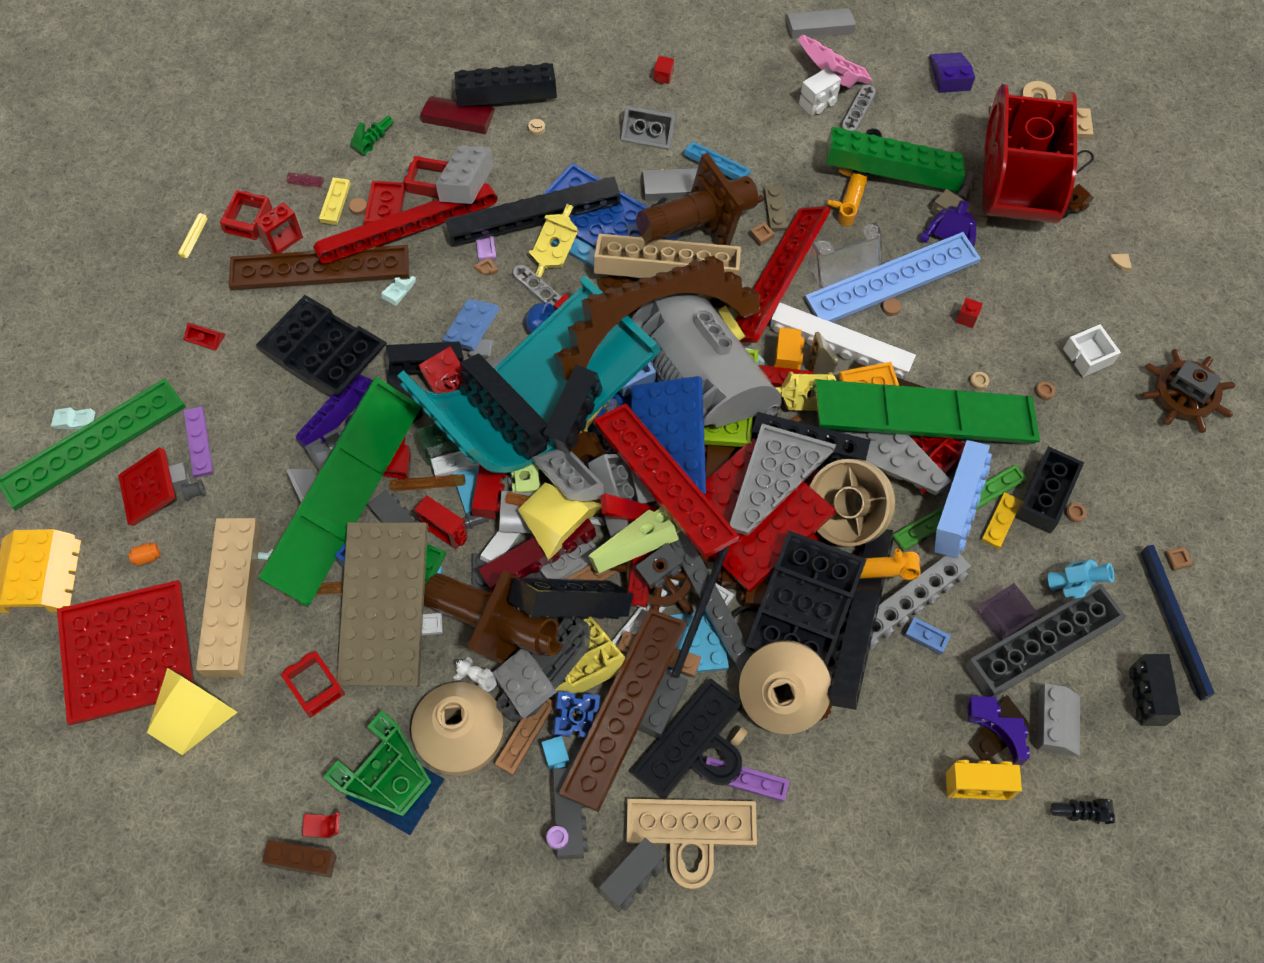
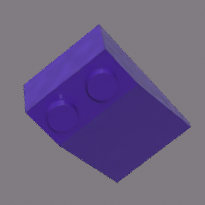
[929,52,975,93]

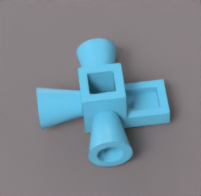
[1048,559,1115,598]

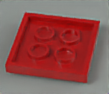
[118,447,175,526]

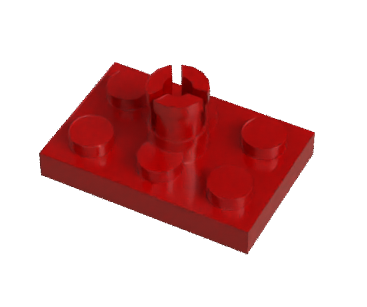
[417,346,460,393]

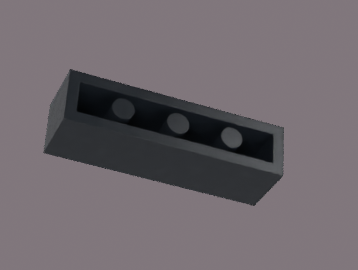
[385,341,464,374]

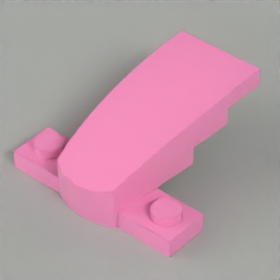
[798,35,872,88]

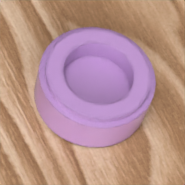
[546,826,569,850]

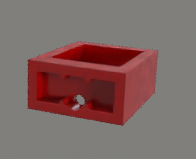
[404,156,448,198]
[220,190,272,240]
[255,202,303,254]
[414,495,468,550]
[280,651,345,718]

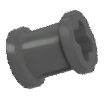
[181,479,206,501]

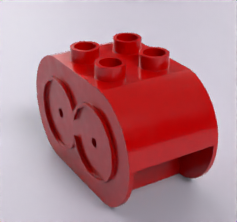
[982,84,1077,224]

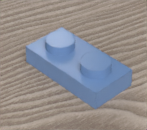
[905,617,951,655]

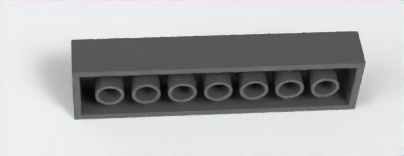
[964,584,1126,697]

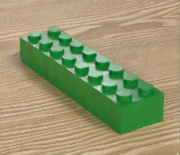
[826,127,966,192]

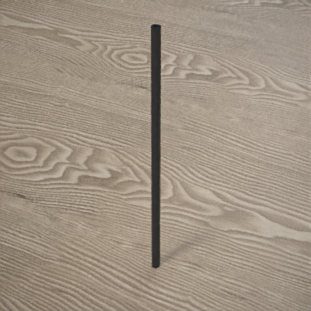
[671,545,730,678]

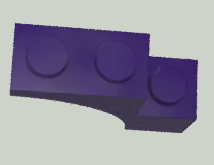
[967,696,1030,766]

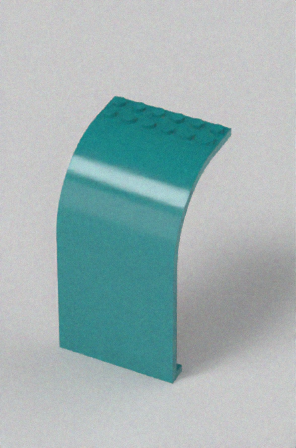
[397,275,661,473]

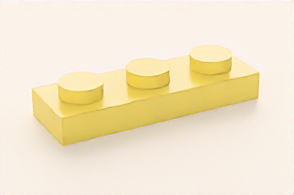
[319,177,351,225]

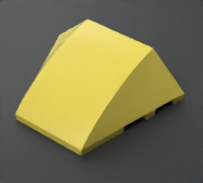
[518,483,602,561]
[555,617,626,694]
[147,668,238,755]

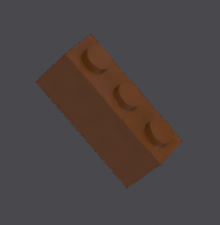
[262,840,337,878]

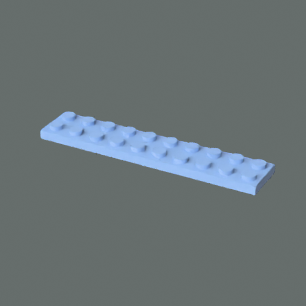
[805,232,981,322]

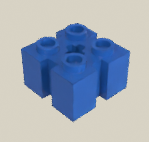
[551,691,600,739]

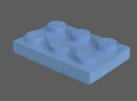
[442,299,499,351]

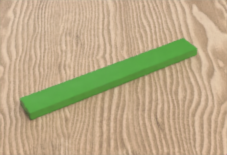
[893,465,1027,552]

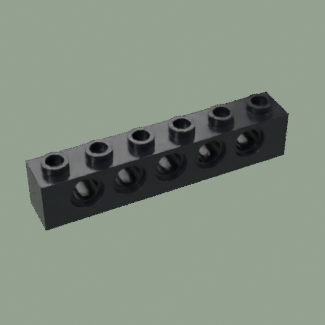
[751,412,871,462]

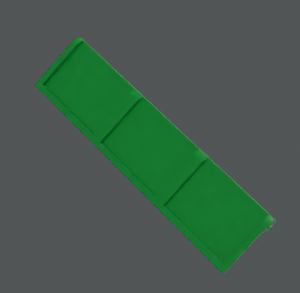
[258,376,421,607]
[813,379,1040,444]

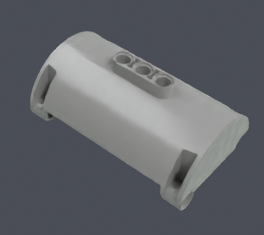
[632,293,781,428]

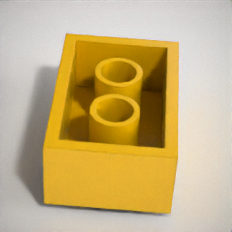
[946,760,1022,800]

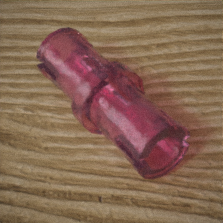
[287,172,324,188]

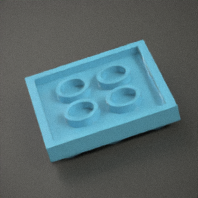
[667,612,729,675]

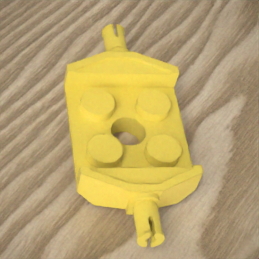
[529,204,579,278]
[775,372,836,411]

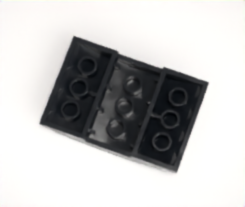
[256,295,387,396]
[745,530,867,666]

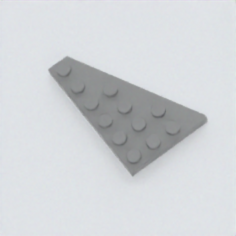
[730,424,836,536]
[834,430,952,495]

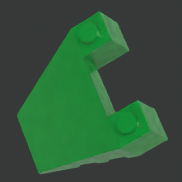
[322,710,431,816]

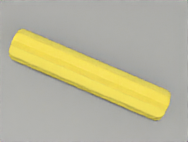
[178,213,208,258]

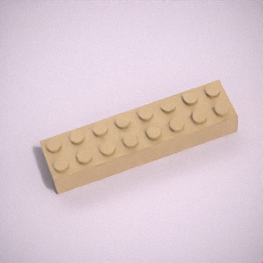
[594,234,741,278]
[196,518,261,677]

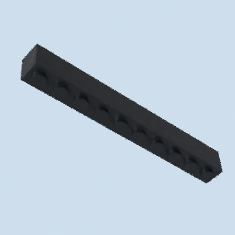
[445,177,621,246]
[828,529,893,710]

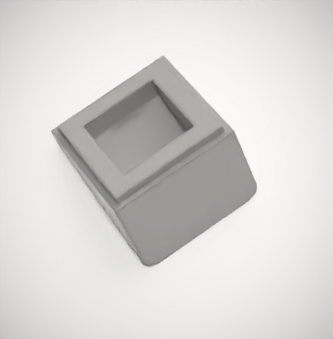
[469,339,494,359]

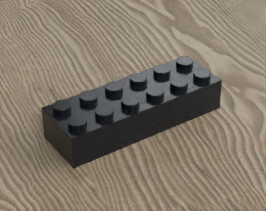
[454,63,557,107]
[459,353,547,460]
[508,577,634,619]

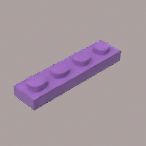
[184,406,214,478]
[702,757,790,802]

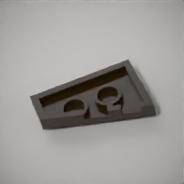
[970,695,1033,761]

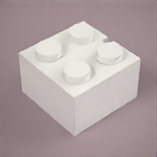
[799,67,841,117]
[1063,324,1121,377]

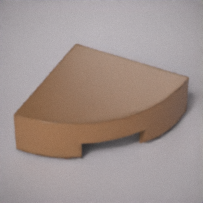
[474,258,498,275]

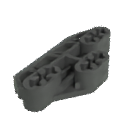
[497,616,591,722]

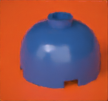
[525,302,555,333]

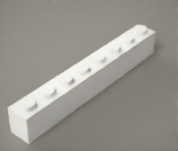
[770,303,916,380]

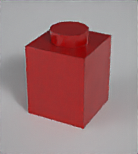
[653,56,674,84]
[956,298,983,328]

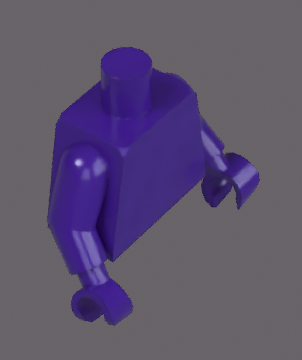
[920,200,976,247]

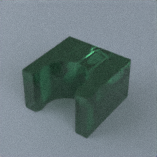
[417,423,460,466]

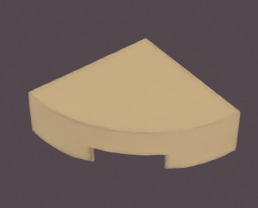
[1109,254,1132,272]

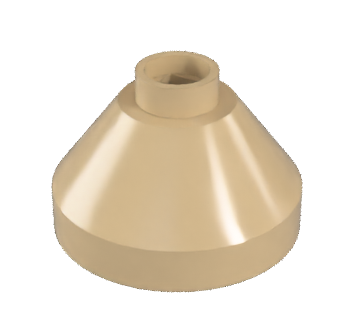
[810,459,895,546]
[739,640,831,734]
[411,682,504,776]

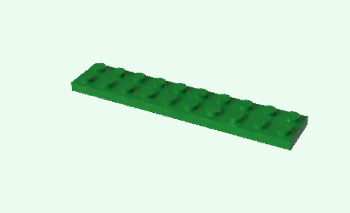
[0,378,186,511]

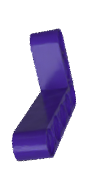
[296,374,373,450]

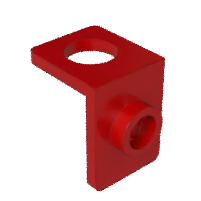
[302,812,340,838]

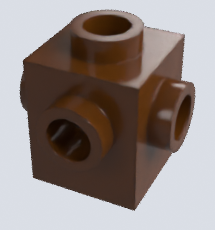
[1068,184,1094,213]

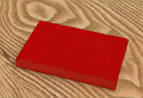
[363,180,406,225]

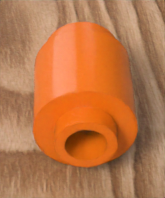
[128,542,161,567]

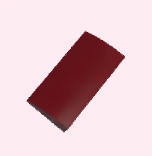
[421,96,495,135]

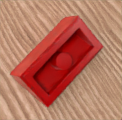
[183,323,225,351]

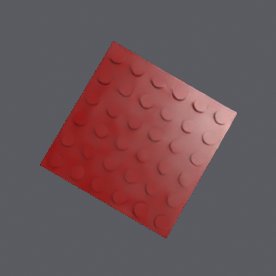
[704,438,836,593]
[57,580,194,726]

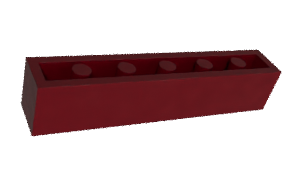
[479,518,596,593]

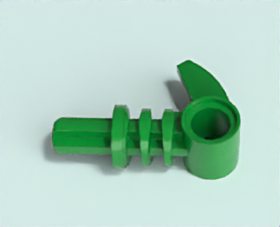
[350,116,394,156]

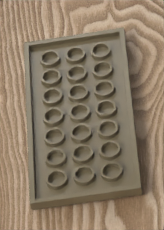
[337,523,428,687]

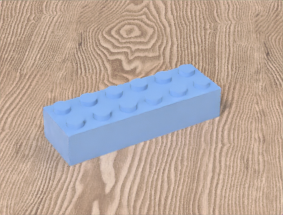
[934,440,992,558]

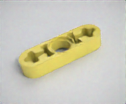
[718,305,745,341]

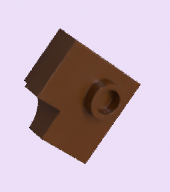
[571,431,607,463]

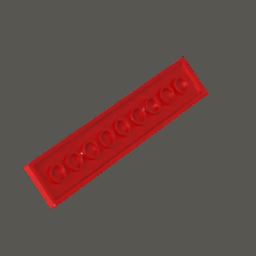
[736,206,831,343]
[593,403,739,559]

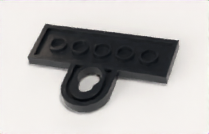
[631,678,743,799]

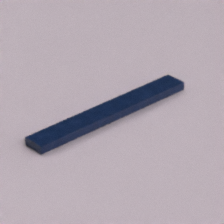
[1141,545,1215,701]

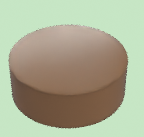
[349,198,367,215]
[882,298,901,316]
[1035,382,1055,400]
[1065,503,1086,523]

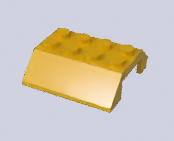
[0,529,81,613]

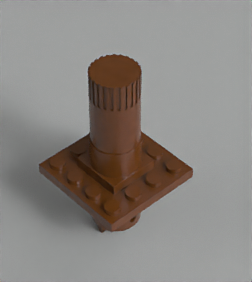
[636,153,764,246]
[424,570,564,664]

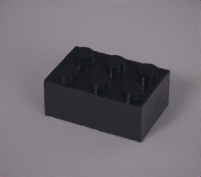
[1129,654,1181,726]

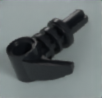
[1050,799,1115,824]

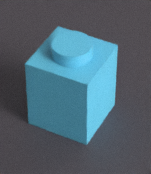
[542,736,570,771]

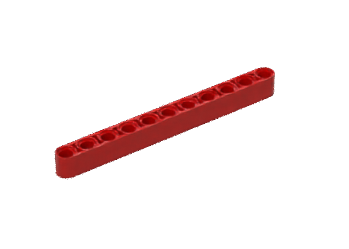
[313,183,498,264]

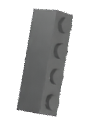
[553,768,588,860]

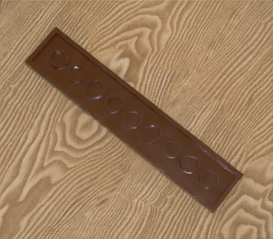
[229,245,409,290]
[559,609,688,812]

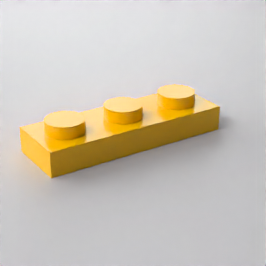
[981,492,1022,549]

